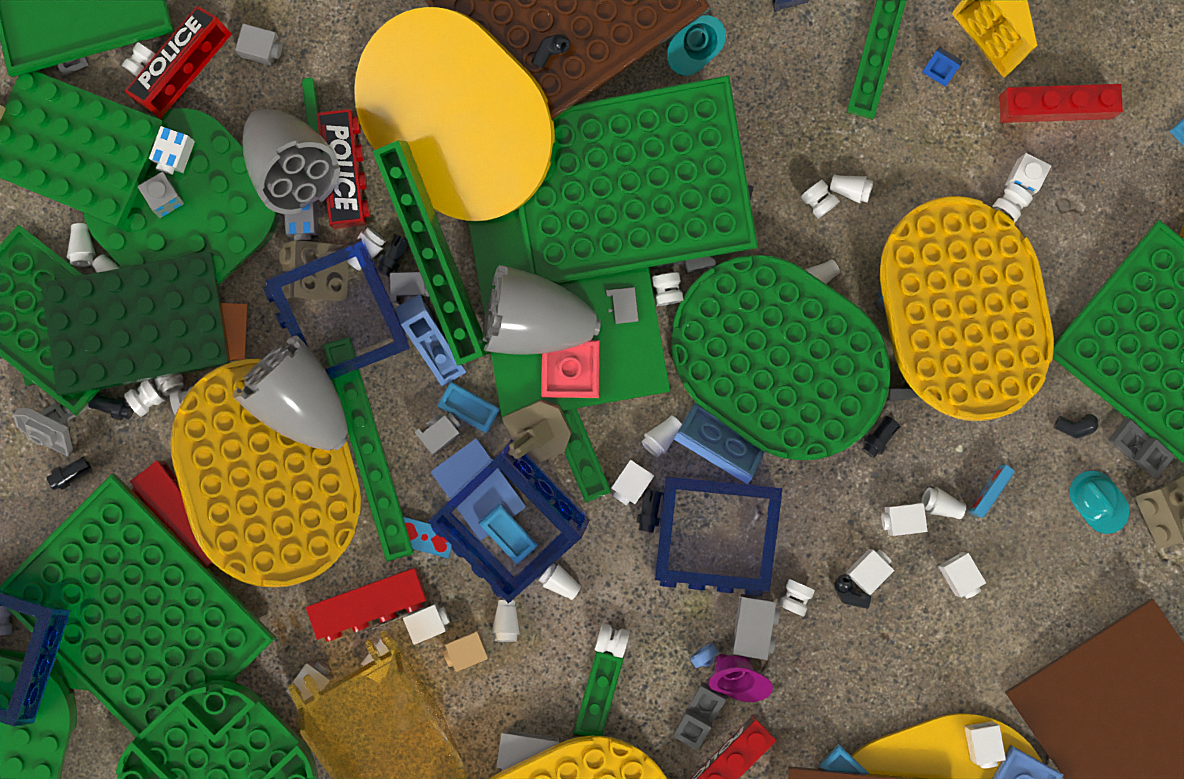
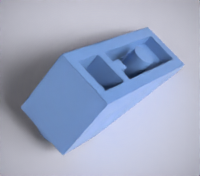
[395,294,466,386]

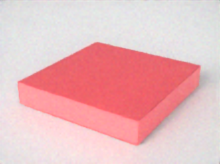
[541,340,600,398]

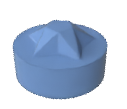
[690,643,719,668]

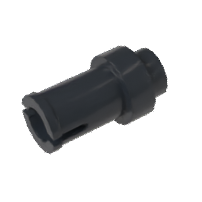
[376,234,409,277]
[88,392,134,421]
[862,416,901,458]
[46,456,93,490]
[636,489,662,533]

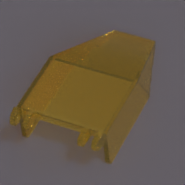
[288,630,466,779]

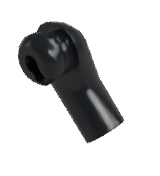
[531,34,571,69]
[1054,414,1098,439]
[834,574,871,609]

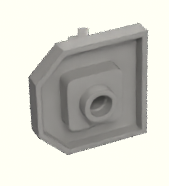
[13,402,89,457]

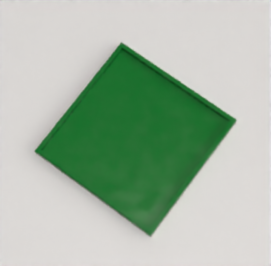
[0,0,174,77]

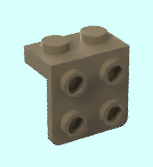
[278,240,349,302]
[1134,475,1184,549]

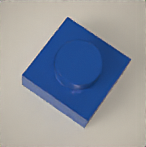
[922,46,963,87]

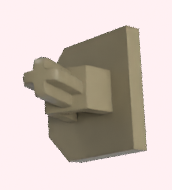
[502,399,572,468]

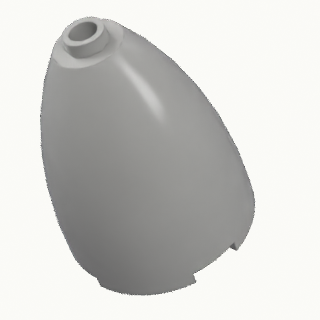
[243,109,340,214]
[483,265,601,355]
[232,336,348,451]

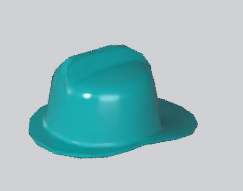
[667,15,726,76]
[1069,470,1130,534]

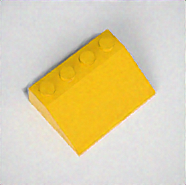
[951,0,1038,78]

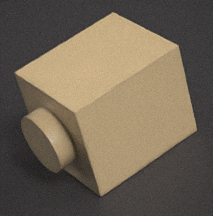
[443,629,490,672]

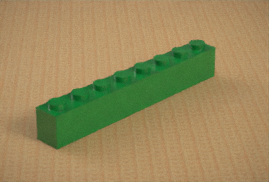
[372,140,490,366]

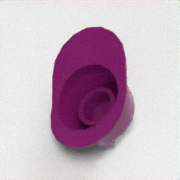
[708,653,773,702]

